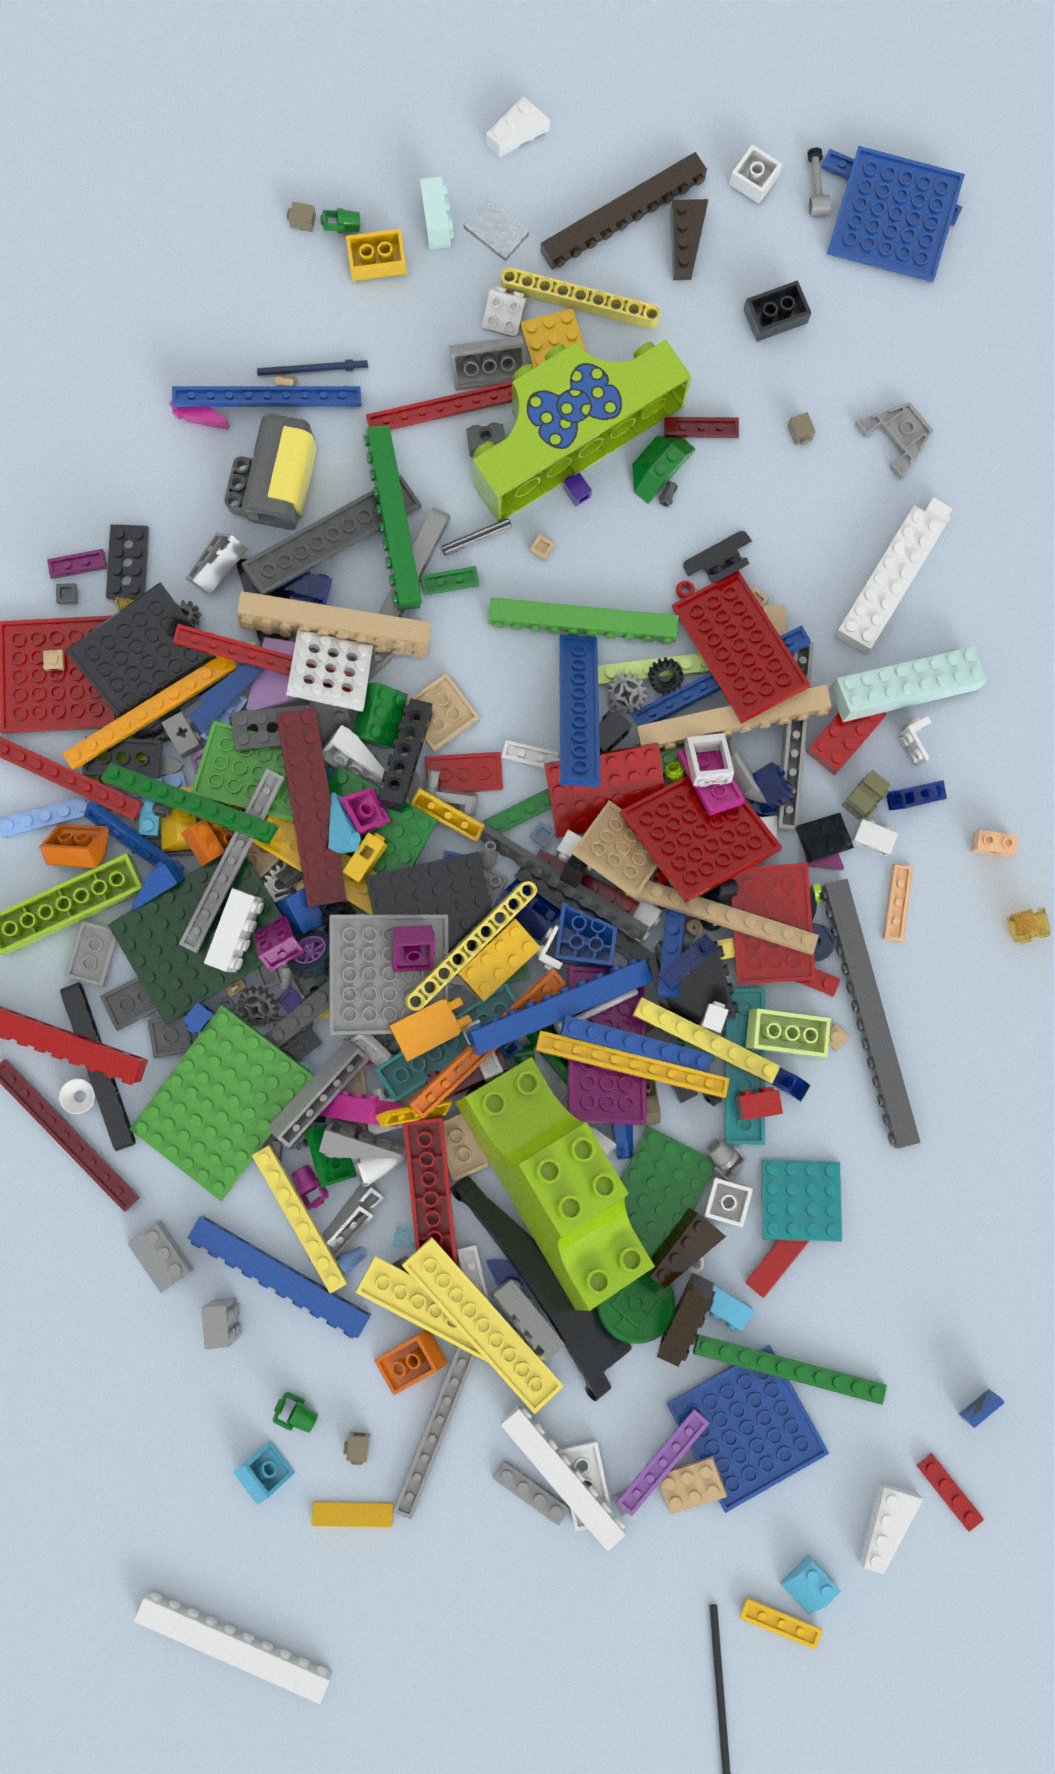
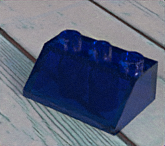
[493,879,561,941]

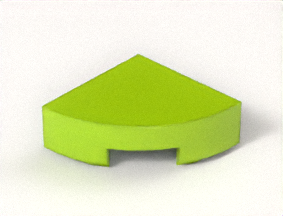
[810,883,822,904]

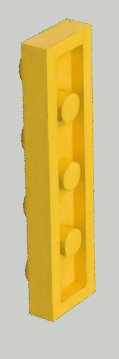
[739,1597,823,1650]

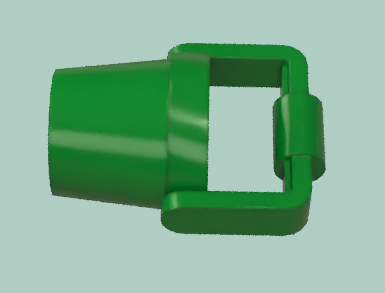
[320,208,360,234]
[272,1392,318,1433]

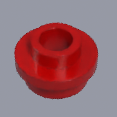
[676,581,695,599]

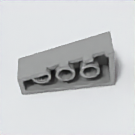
[490,1279,565,1360]

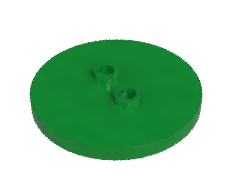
[597,1274,675,1344]

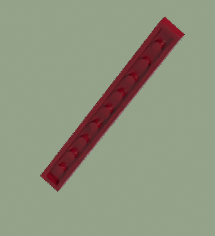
[0,1059,141,1212]

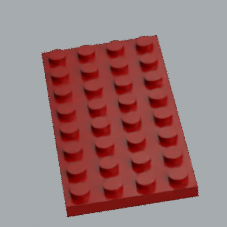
[671,570,810,724]

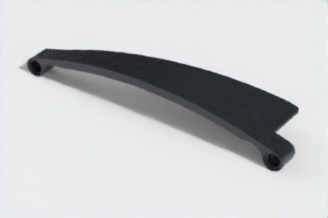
[451,1176,632,1402]

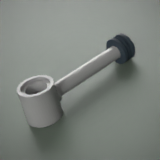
[807,147,830,216]

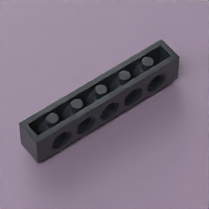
[377,698,433,812]

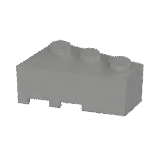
[185,532,248,594]

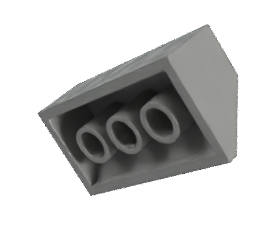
[449,336,527,390]

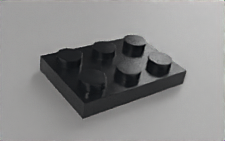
[795,813,854,863]

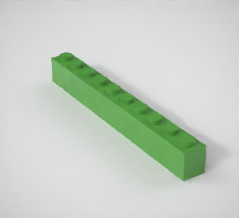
[488,597,679,644]

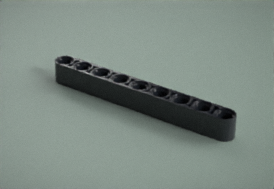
[60,982,136,1152]

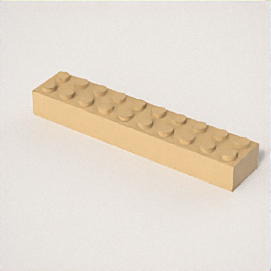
[237,591,432,659]

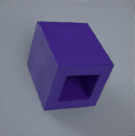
[564,472,592,506]

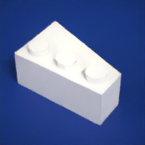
[486,96,550,157]

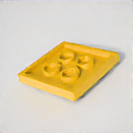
[520,308,586,368]

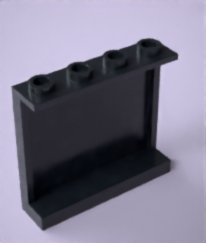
[648,941,739,1034]

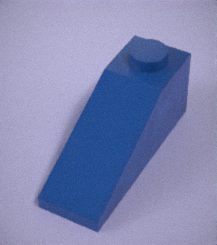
[131,859,185,911]

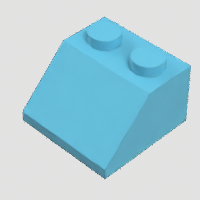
[233,1441,295,1505]
[780,1555,841,1614]

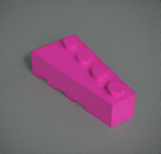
[319,1091,401,1127]

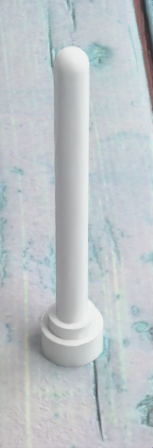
[554,989,638,1036]

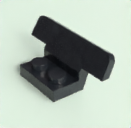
[683,531,752,582]

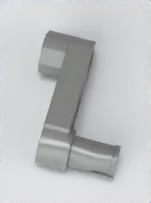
[424,769,478,815]

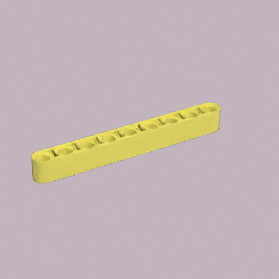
[501,268,660,329]
[405,881,537,1011]

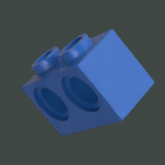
[182,1002,216,1034]

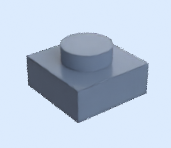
[529,821,556,849]

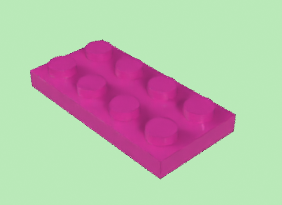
[676,748,745,816]

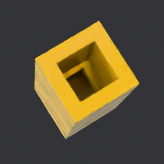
[343,832,388,884]

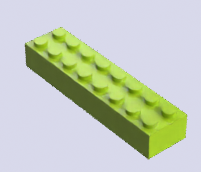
[0,853,144,956]

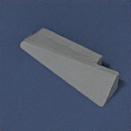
[307,1182,385,1264]

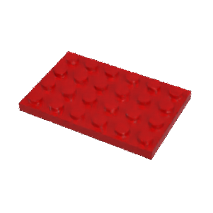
[544,743,665,838]
[731,863,816,985]

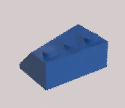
[555,902,618,969]

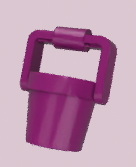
[291,1165,329,1210]

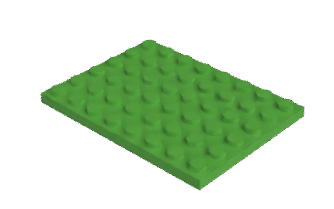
[130,1005,314,1201]

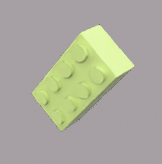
[746,1009,831,1057]

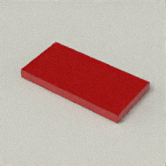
[425,752,503,792]

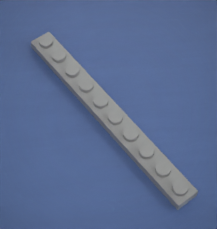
[179,768,285,953]
[393,1347,475,1520]

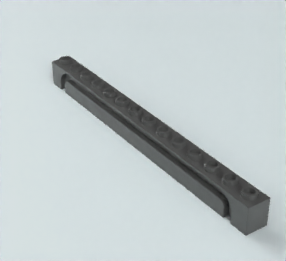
[821,879,921,1148]

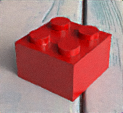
[735,1087,783,1120]

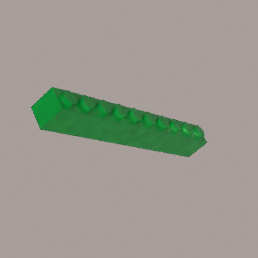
[363,426,422,611]

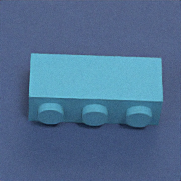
[701,1276,755,1331]

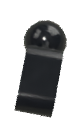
[700,879,738,931]

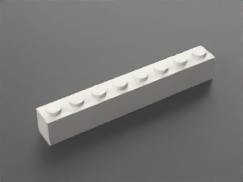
[501,1406,626,1552]

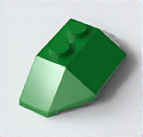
[632,436,696,504]

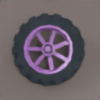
[287,929,329,980]

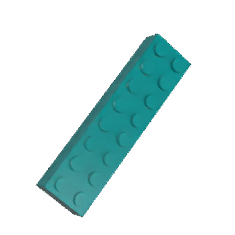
[375,983,517,1102]

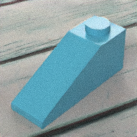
[328,793,361,854]

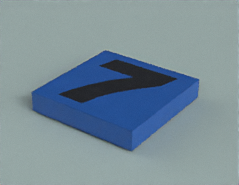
[959,1389,1004,1428]

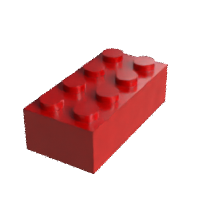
[805,712,887,775]

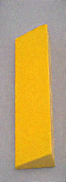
[410,788,486,842]
[376,1099,452,1127]
[312,1502,393,1528]

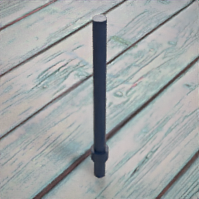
[257,359,368,376]

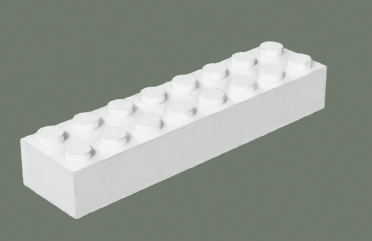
[834,505,946,655]

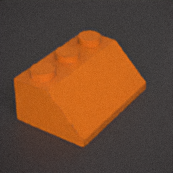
[39,824,109,868]

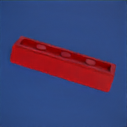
[745,1240,809,1299]

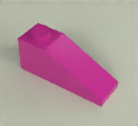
[169,401,230,430]

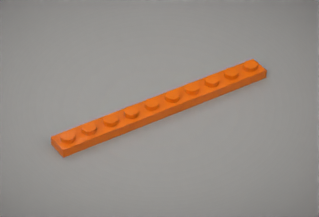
[408,968,566,1119]

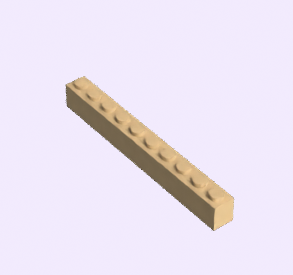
[637,684,832,749]

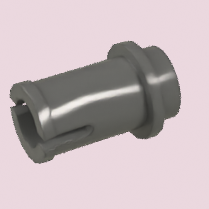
[659,481,678,507]

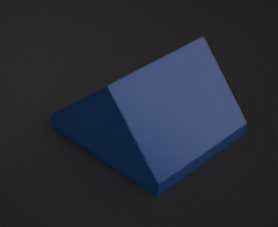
[275,888,325,936]

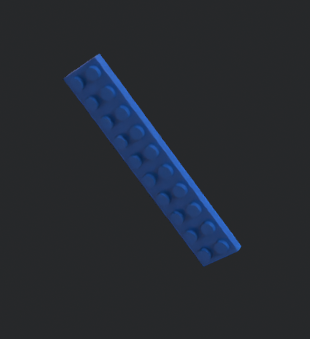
[559,634,600,787]

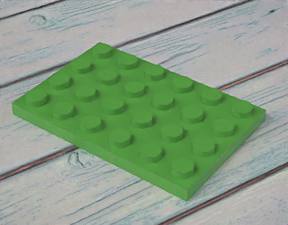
[191,720,326,823]

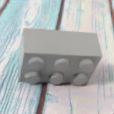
[202,1297,242,1349]

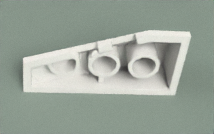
[322,725,394,789]

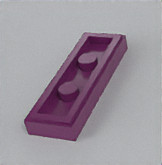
[47,549,107,579]

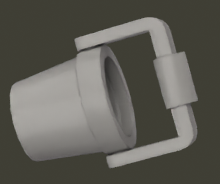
[706,1138,747,1181]

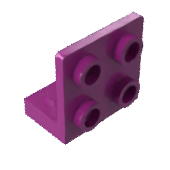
[253,915,304,972]

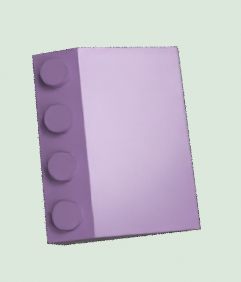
[246,637,318,711]

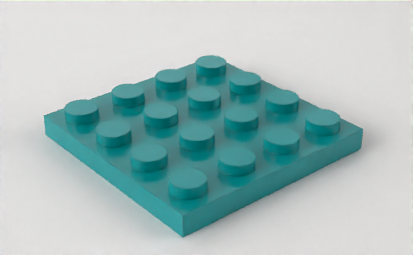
[761,1159,842,1242]

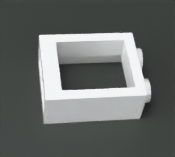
[684,733,734,787]

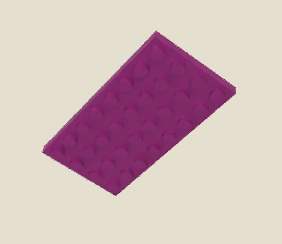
[567,966,647,1125]

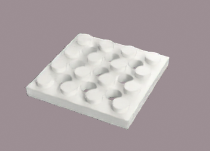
[286,630,373,712]

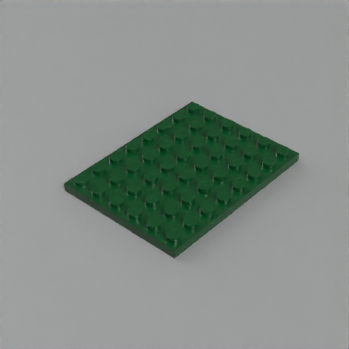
[108,853,297,1024]

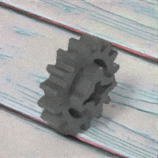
[236,986,280,1026]

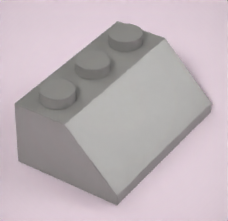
[128,1221,194,1293]

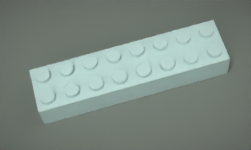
[830,646,988,722]

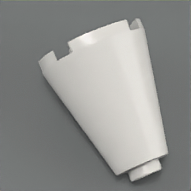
[351,1143,406,1187]

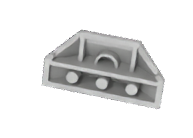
[727,737,771,807]

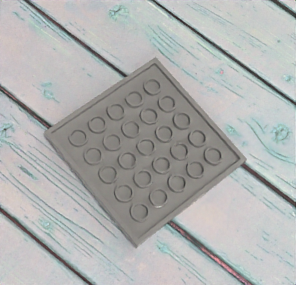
[329,915,449,1035]

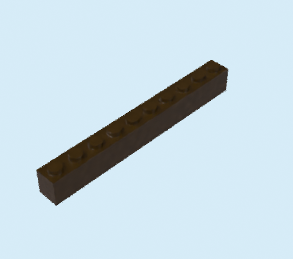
[540,152,707,270]

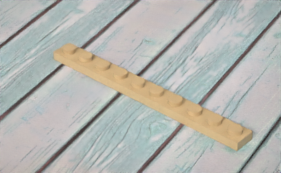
[625,880,819,955]

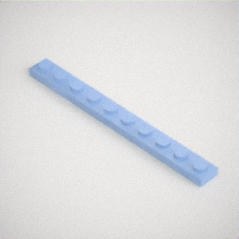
[0,771,188,839]

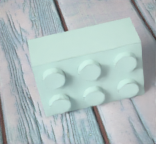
[420,176,454,250]

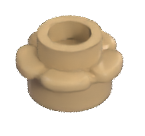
[685,918,703,936]

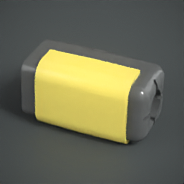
[224,414,317,530]

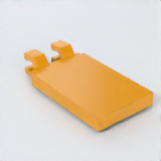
[389,997,472,1062]

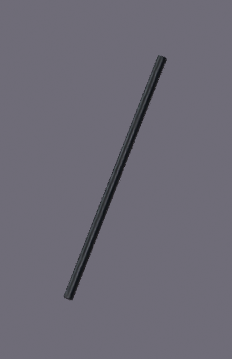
[709,1604,731,1774]

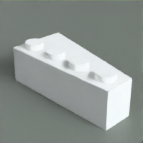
[859,1482,924,1574]

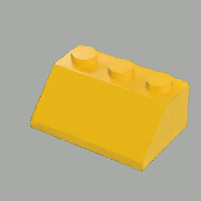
[161,786,200,852]

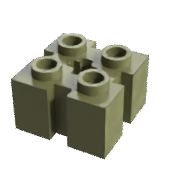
[841,770,891,820]

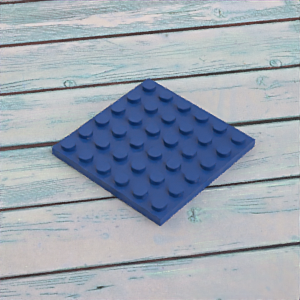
[827,146,965,282]
[666,1345,829,1513]

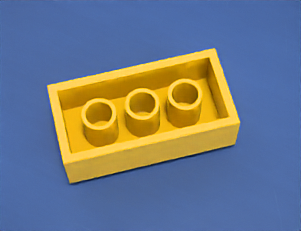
[457,918,541,1001]

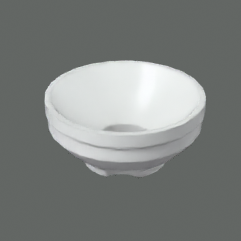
[59,1078,96,1114]

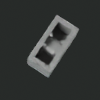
[161,712,203,759]

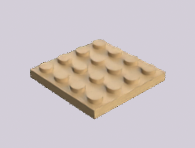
[571,800,657,898]

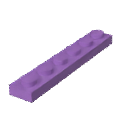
[616,1408,710,1516]

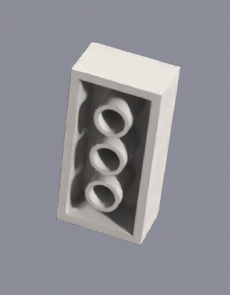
[204,888,264,972]

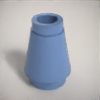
[336,1247,366,1274]

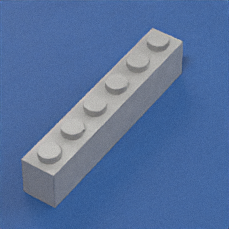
[267,1039,369,1148]

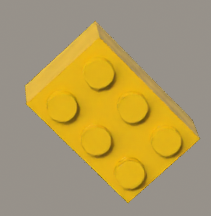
[346,229,407,281]

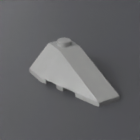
[319,1118,404,1158]

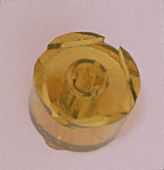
[1006,907,1051,944]

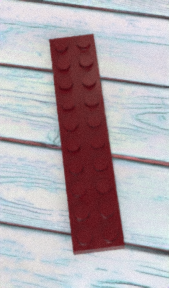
[276,708,347,907]

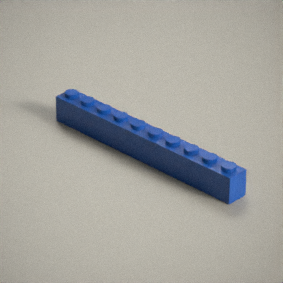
[466,957,653,1055]
[187,1216,372,1339]

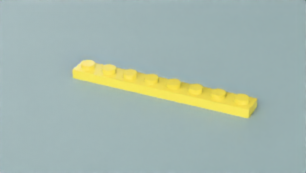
[632,998,780,1084]
[252,1145,348,1294]

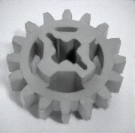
[607,672,648,714]

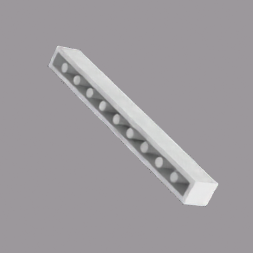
[134,1592,332,1704]

